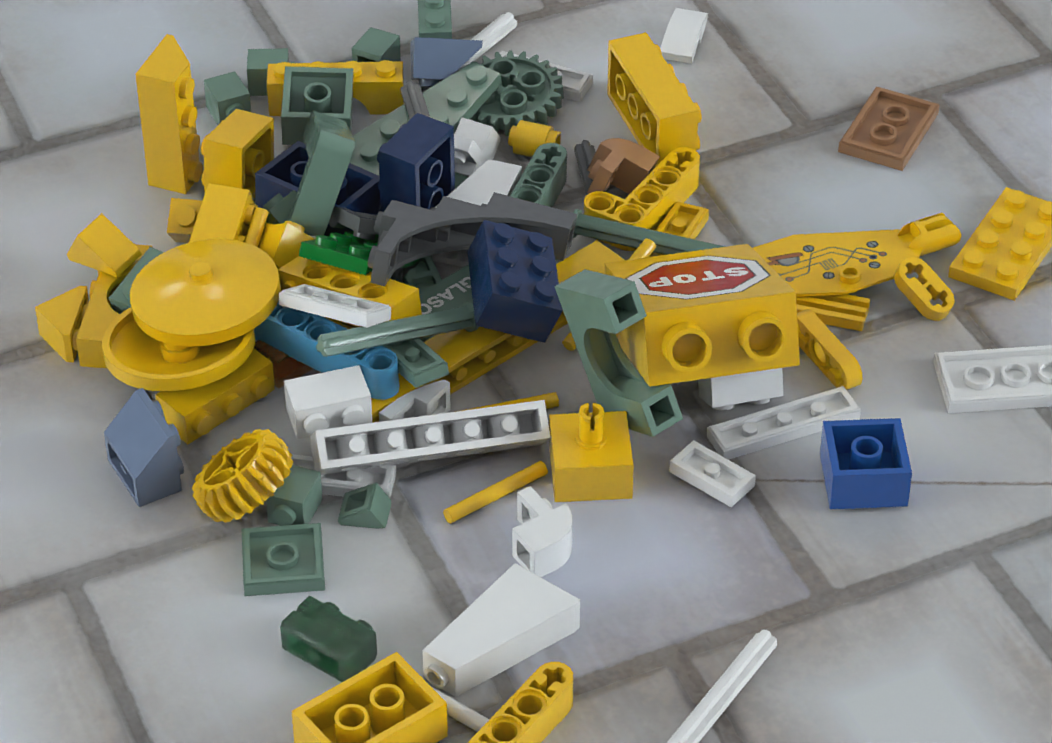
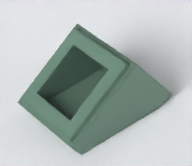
[338,483,392,529]

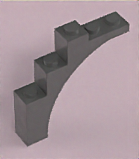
[368,192,578,286]

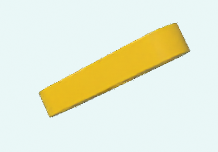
[797,309,863,390]

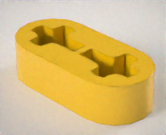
[894,257,955,321]

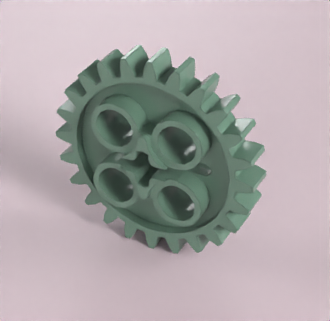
[469,50,564,136]

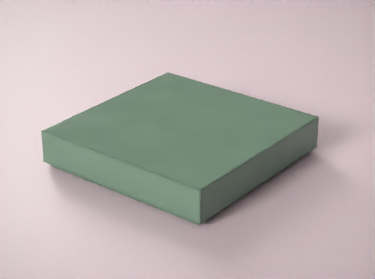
[241,523,325,596]

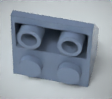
[104,388,184,507]

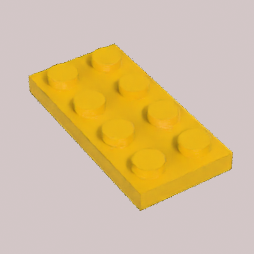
[948,187,1052,301]

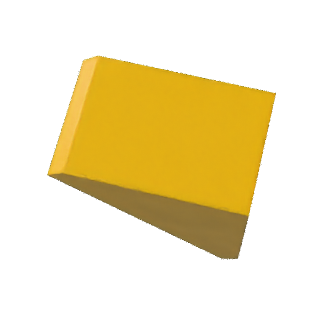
[67,213,142,277]
[35,286,89,363]

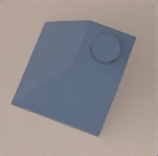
[410,37,483,87]

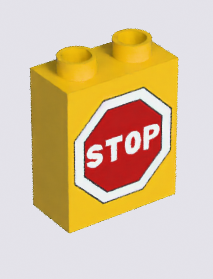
[604,244,800,387]

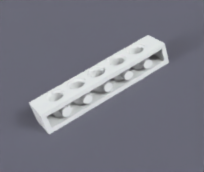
[310,400,551,475]

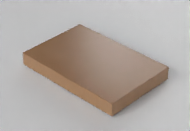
[838,87,939,171]

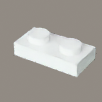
[669,440,756,508]

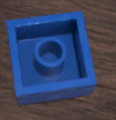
[820,418,912,509]

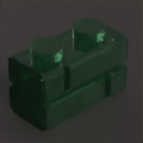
[280,595,377,682]

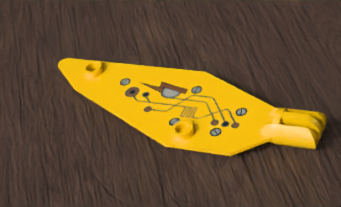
[753,212,962,297]

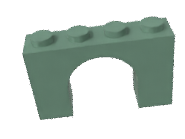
[554,269,683,437]

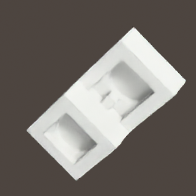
[660,8,708,64]
[379,380,451,422]

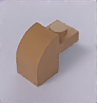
[587,138,660,194]

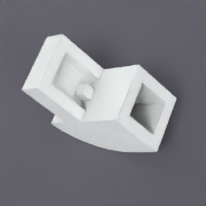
[454,117,501,177]
[512,486,572,577]

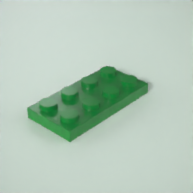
[299,230,420,275]

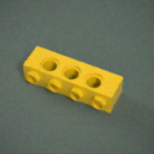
[278,256,422,328]

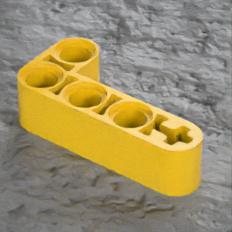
[584,147,700,251]
[468,661,573,743]

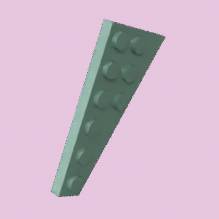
[349,62,502,175]

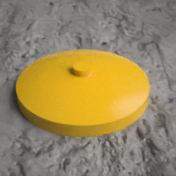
[130,239,281,347]
[102,307,255,392]

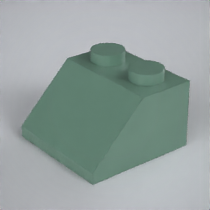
[281,66,353,145]

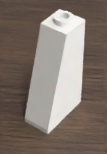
[430,159,522,267]
[422,563,580,697]

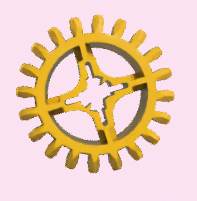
[192,429,294,523]

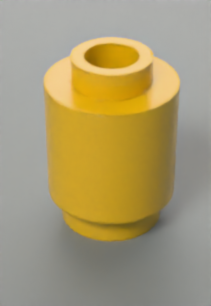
[508,120,561,157]

